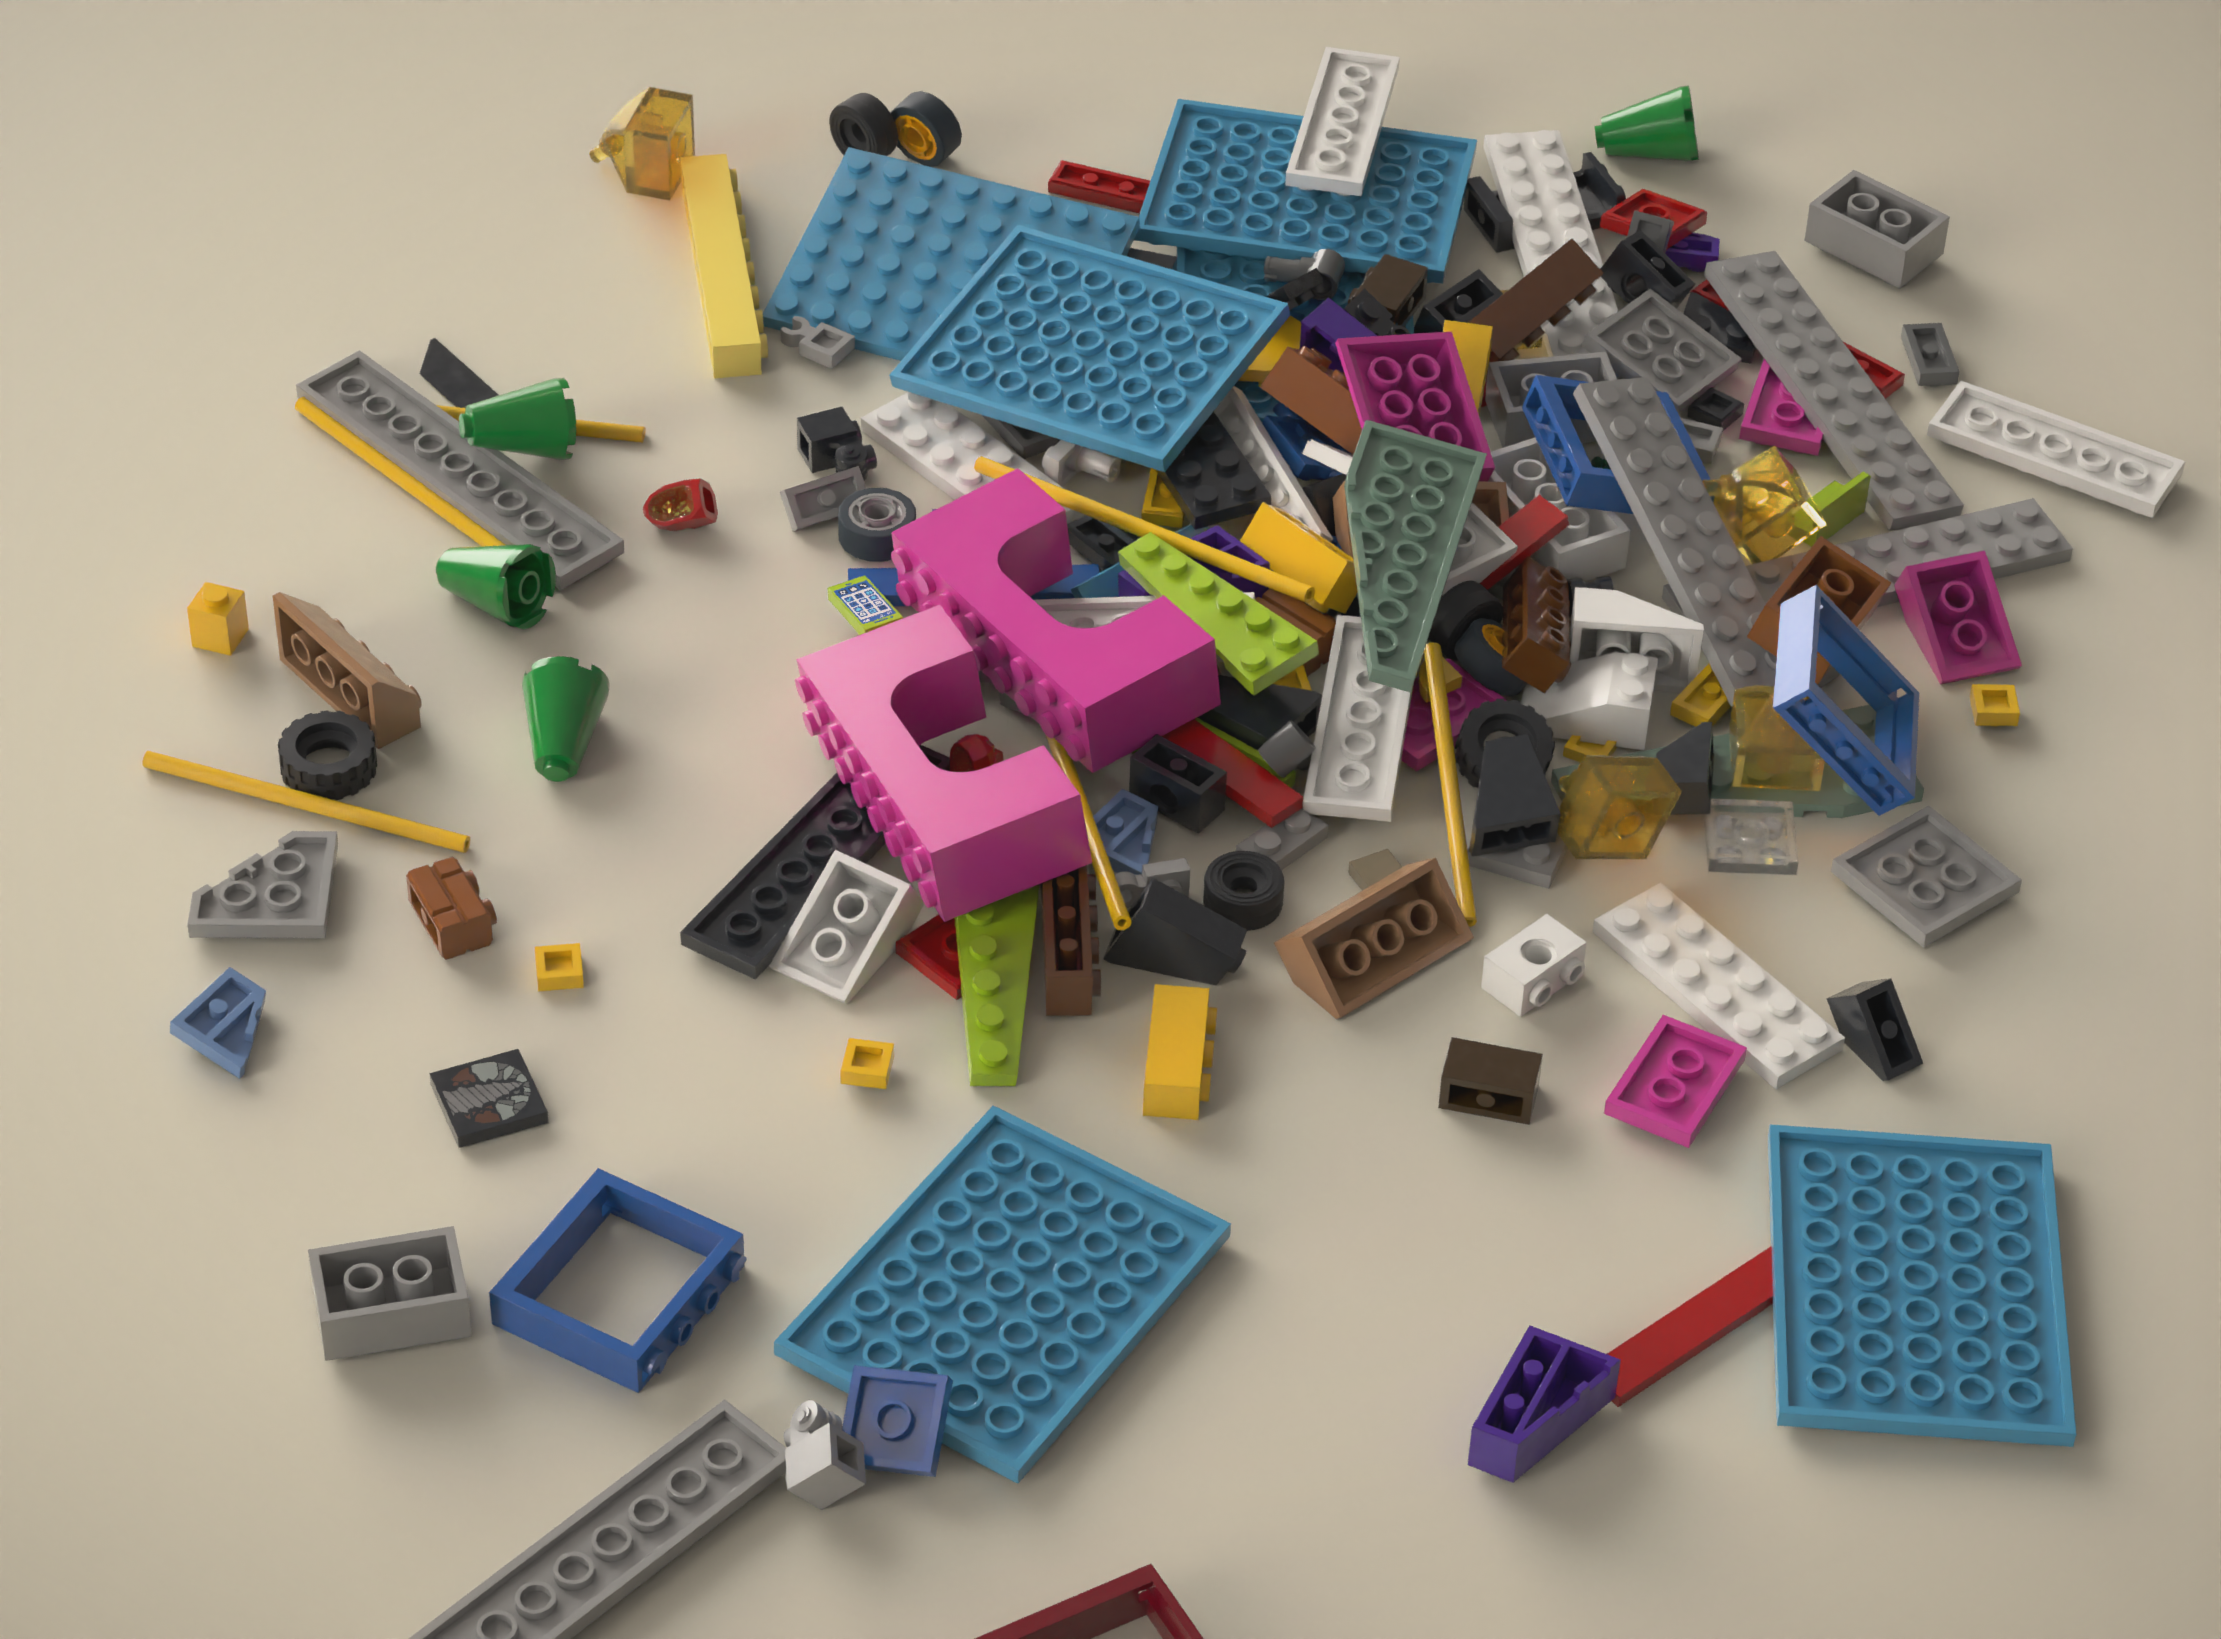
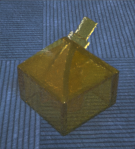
[589,87,695,201]
[1702,446,1827,564]
[1729,685,1825,791]
[1557,755,1682,859]

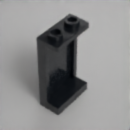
[1463,152,1626,253]

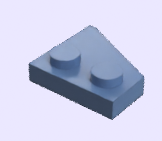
[1093,789,1158,875]
[170,967,266,1079]

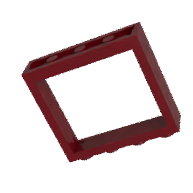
[974,1563,1204,1639]

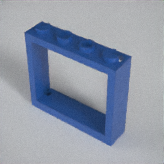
[1522,375,1716,514]
[1773,585,1920,816]
[489,1168,747,1393]

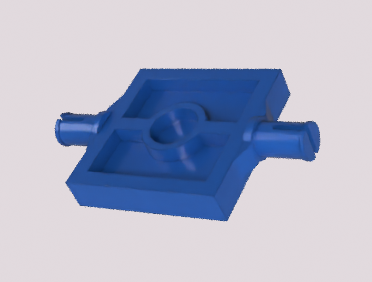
[1262,401,1351,481]

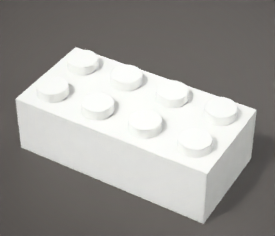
[1488,438,1631,582]

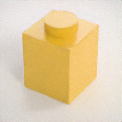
[187,582,249,656]

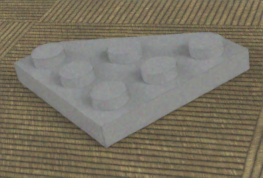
[187,831,338,938]

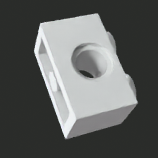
[1481,914,1587,1017]

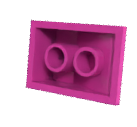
[1894,550,2022,685]

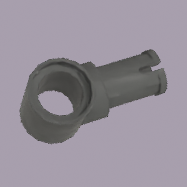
[1264,249,1345,301]
[1258,720,1316,778]

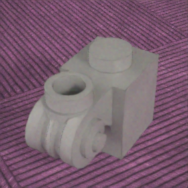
[784,1400,866,1510]

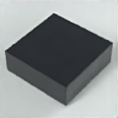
[1687,387,1744,432]

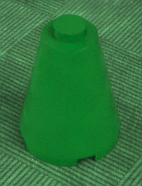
[1595,85,1699,161]
[459,378,576,460]
[436,544,556,629]
[522,656,610,782]

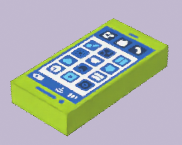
[827,575,903,635]

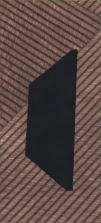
[419,338,499,408]

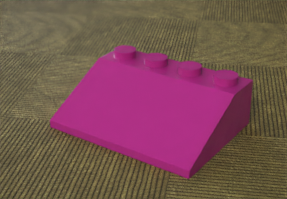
[1335,331,1495,482]

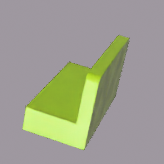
[1782,471,1871,547]

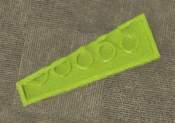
[1118,532,1319,695]
[955,884,1039,1086]

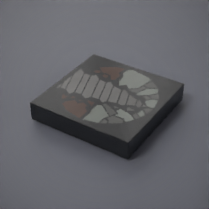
[429,1049,549,1148]

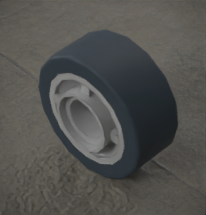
[838,488,916,562]

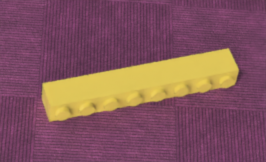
[680,154,768,378]

